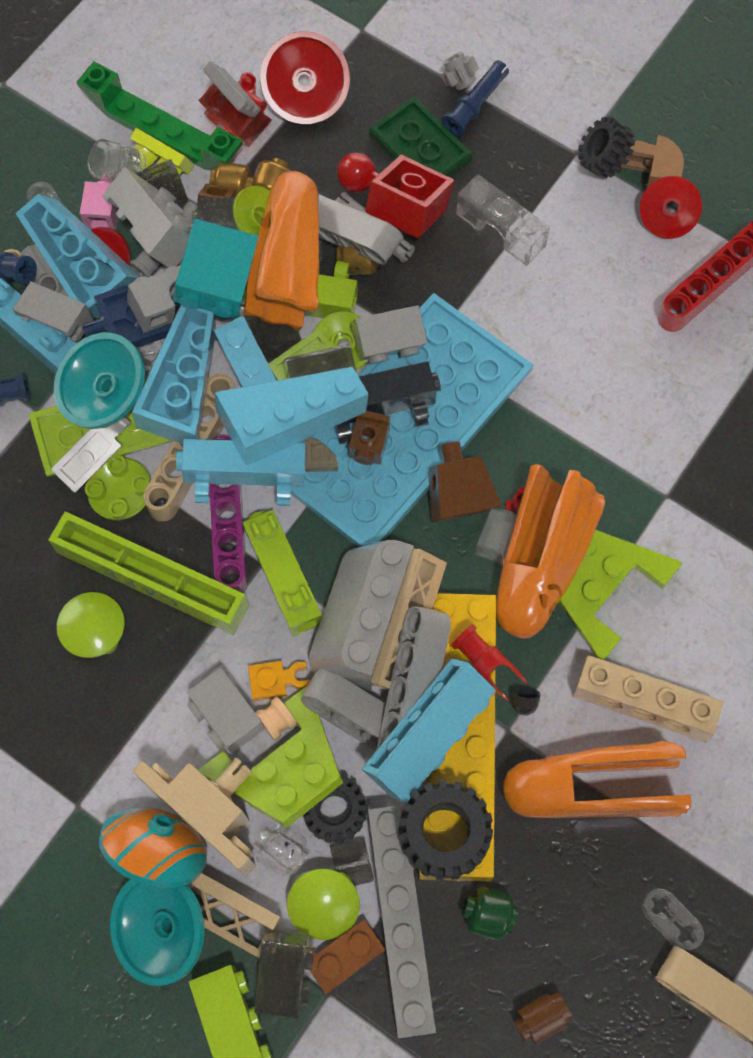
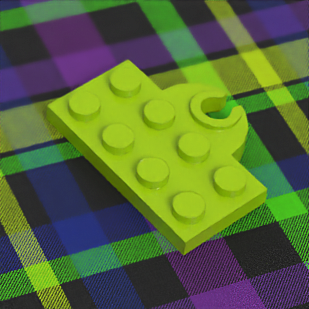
[28,381,173,477]

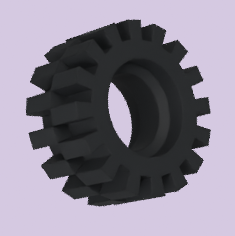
[578,117,635,178]
[303,777,367,844]

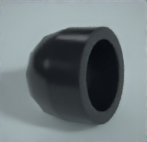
[512,686,541,716]

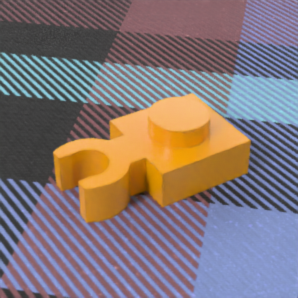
[248,661,309,702]

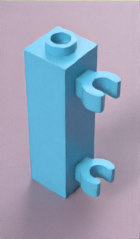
[0,279,76,374]
[176,439,305,506]

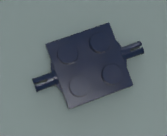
[81,285,181,348]

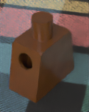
[429,441,501,523]

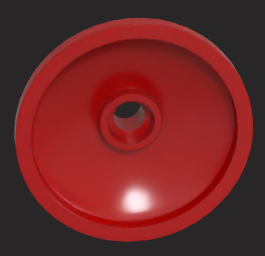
[260,31,350,125]

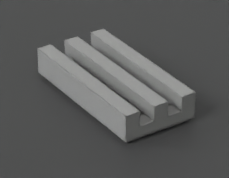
[203,61,261,117]

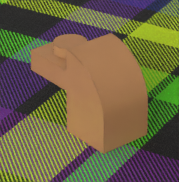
[621,135,684,188]

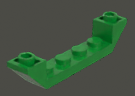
[76,61,243,170]

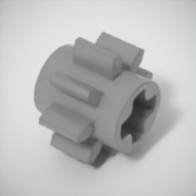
[440,52,479,90]

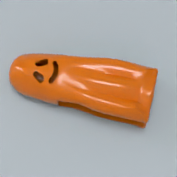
[244,171,320,330]
[496,464,605,639]
[503,741,692,818]

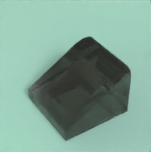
[330,837,374,886]

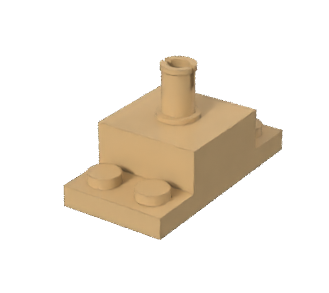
[132,758,256,877]

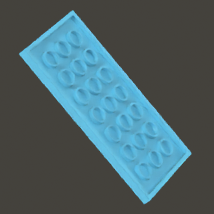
[290,293,533,547]

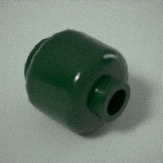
[461,886,518,941]

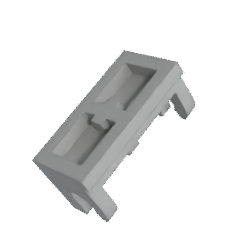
[12,282,94,342]

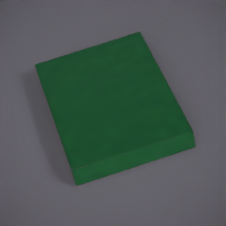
[369,96,473,177]

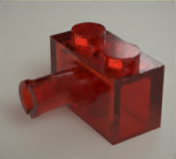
[198,83,272,147]

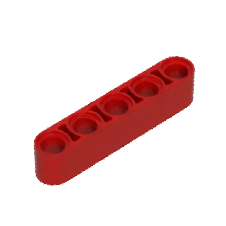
[658,221,753,332]

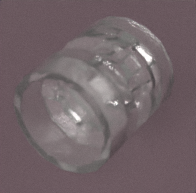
[88,138,146,183]

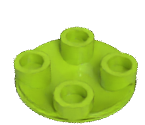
[85,455,151,520]
[57,592,125,658]
[287,869,360,940]

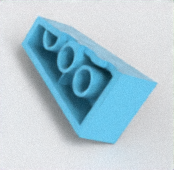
[16,194,141,318]
[132,305,216,444]
[215,367,368,465]

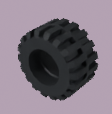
[398,780,493,881]

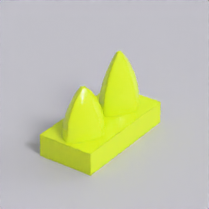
[130,128,195,190]

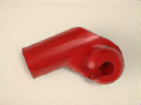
[238,72,267,115]

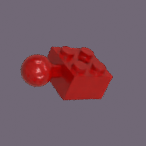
[337,153,454,238]

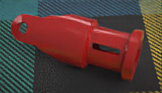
[451,624,527,701]

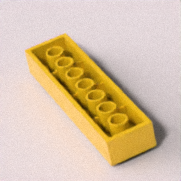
[419,593,496,882]

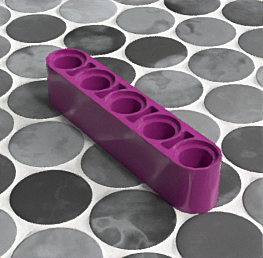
[209,435,248,593]

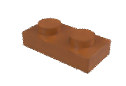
[304,919,385,995]

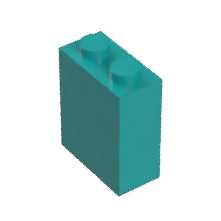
[173,218,259,319]

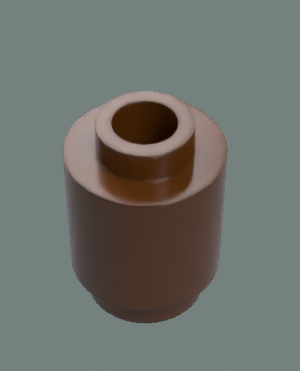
[514,992,573,1045]

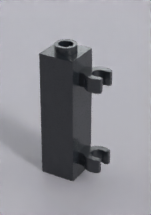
[334,361,441,445]

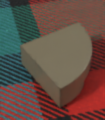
[305,437,338,472]

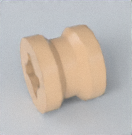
[255,697,297,741]

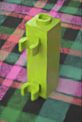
[243,261,358,318]
[242,510,322,637]

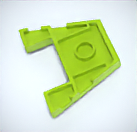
[550,530,683,660]
[199,686,343,828]

